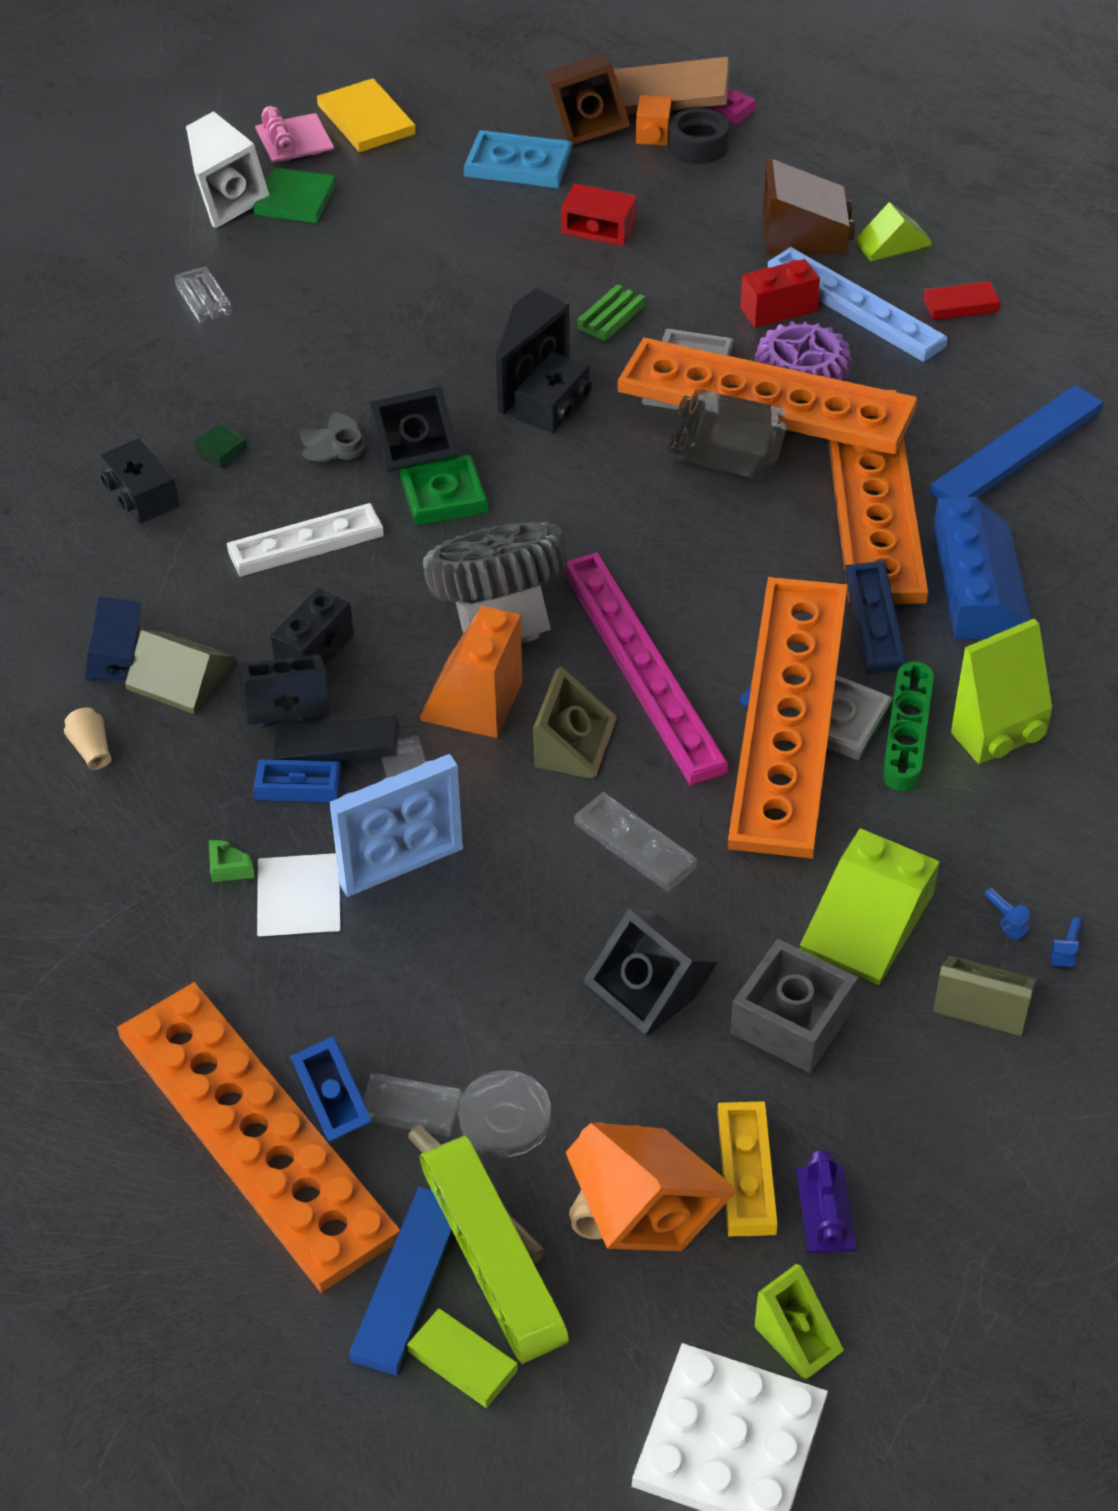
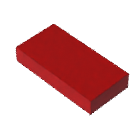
[923,281,1000,320]

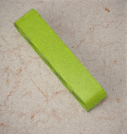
[419,1135,569,1365]

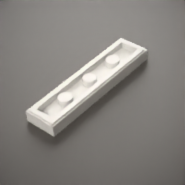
[227,503,384,577]

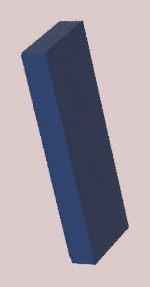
[845,561,907,674]

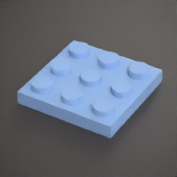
[330,754,463,897]

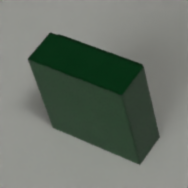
[194,424,247,467]

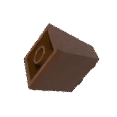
[544,53,630,145]
[762,159,855,255]

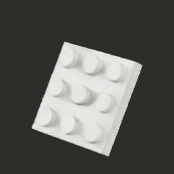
[632,1343,828,1511]

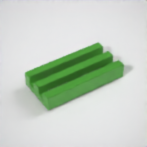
[577,284,645,341]

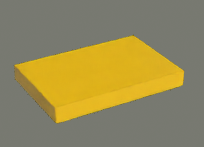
[317,79,416,152]

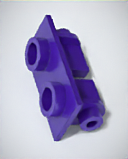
[796,1150,857,1254]

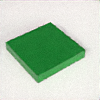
[253,167,336,223]
[399,455,488,526]

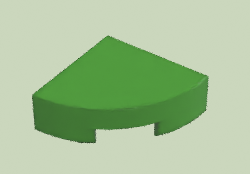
[209,840,255,883]

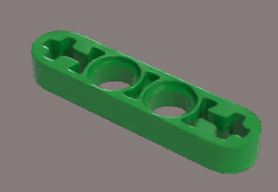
[883,662,934,791]

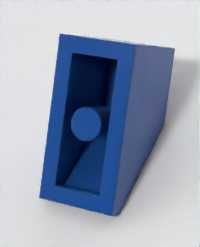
[290,1036,372,1143]

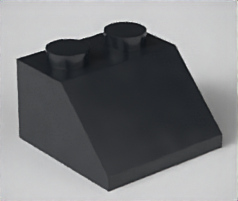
[370,386,459,472]
[583,908,718,1035]

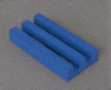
[253,759,342,802]

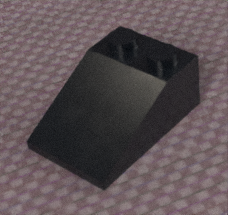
[496,288,570,414]

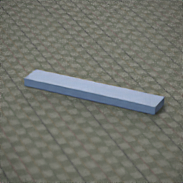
[768,247,948,362]

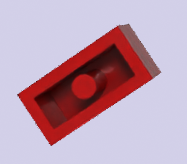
[561,183,637,246]
[740,258,820,328]

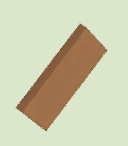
[614,56,730,115]

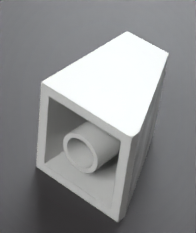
[186,111,269,229]

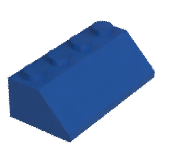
[933,497,1031,640]

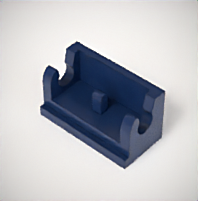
[85,596,142,681]

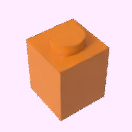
[636,95,672,146]

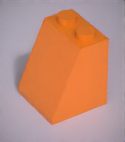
[420,606,523,738]
[566,1122,736,1251]

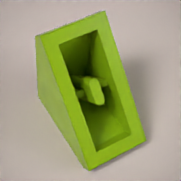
[856,202,931,262]
[754,1264,844,1379]

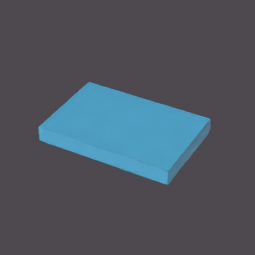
[464,130,572,188]

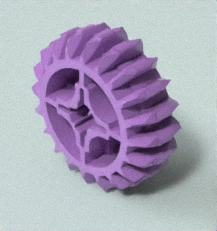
[755,321,852,381]

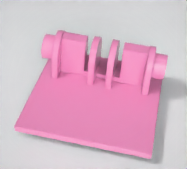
[255,106,334,163]

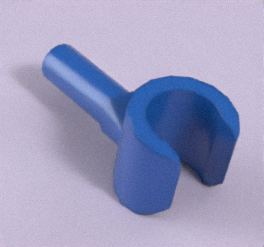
[985,888,1030,940]
[1051,917,1083,967]

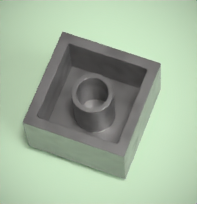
[730,939,858,1074]

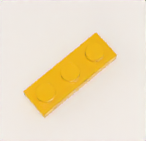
[717,1101,778,1237]

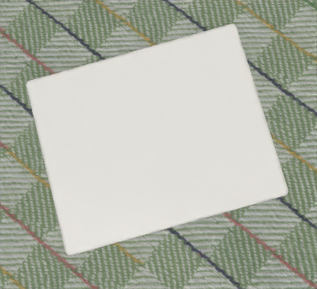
[257,853,340,937]

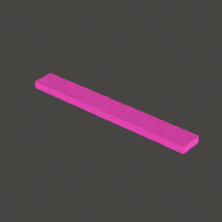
[562,552,728,785]

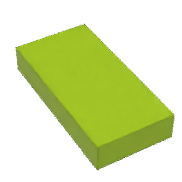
[407,1308,518,1409]

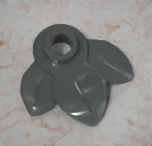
[300,412,366,462]

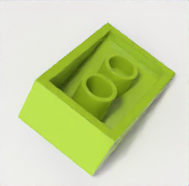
[951,618,1052,765]
[799,828,940,986]

